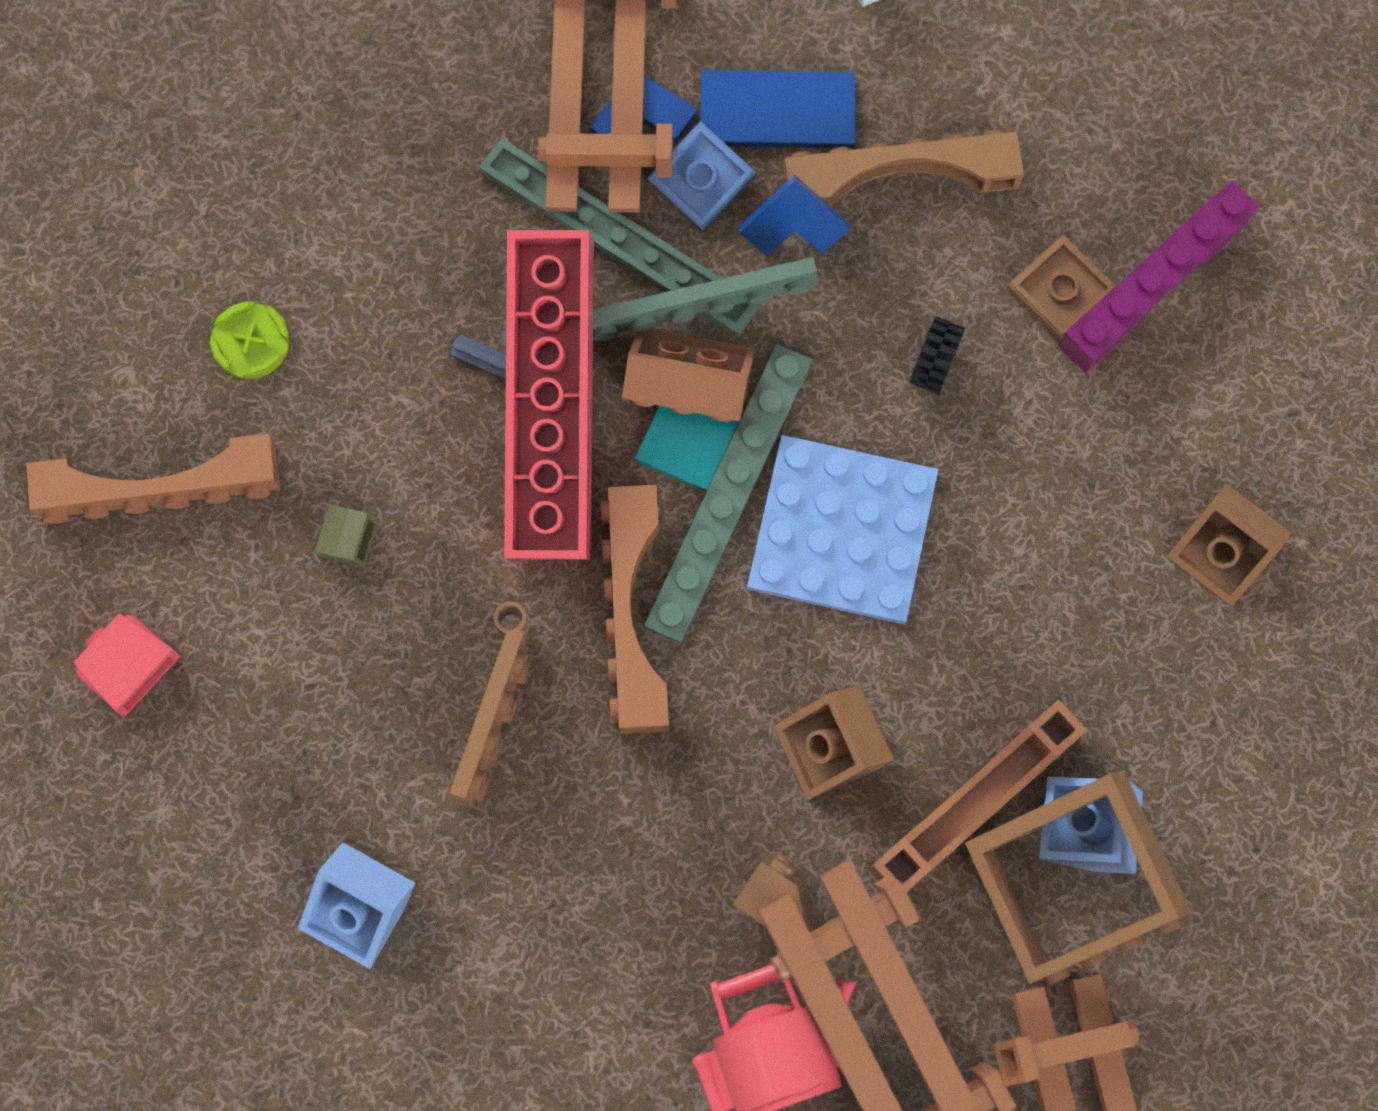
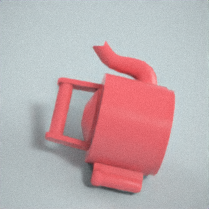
[692,965,858,1111]

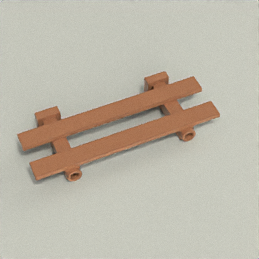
[538,0,677,213]
[758,859,1017,1111]
[993,974,1139,1111]

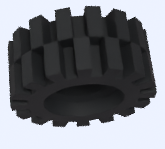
[909,316,965,395]

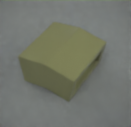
[315,504,379,568]

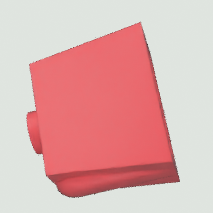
[73,613,181,717]

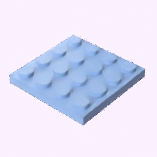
[747,435,938,625]

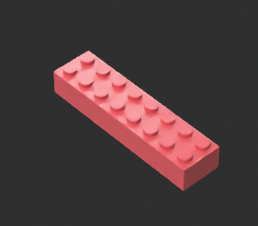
[504,230,594,560]

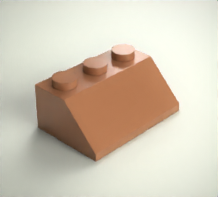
[622,328,756,422]

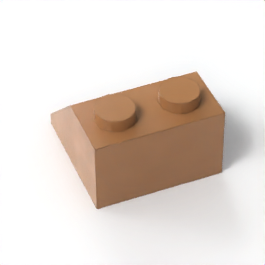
[1167,483,1291,607]
[774,685,894,801]
[733,853,815,932]

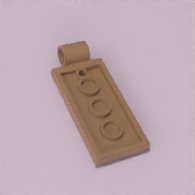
[450,601,531,809]

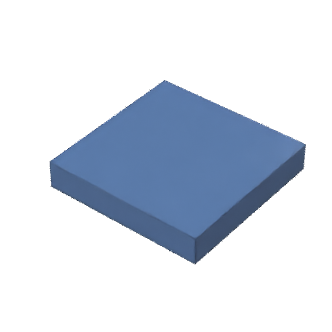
[647,121,758,232]

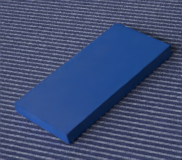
[701,70,855,148]

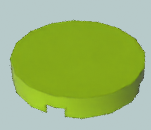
[209,301,290,379]

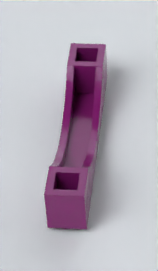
[1058,180,1260,374]

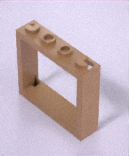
[965,770,1192,986]

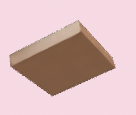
[1007,235,1116,341]

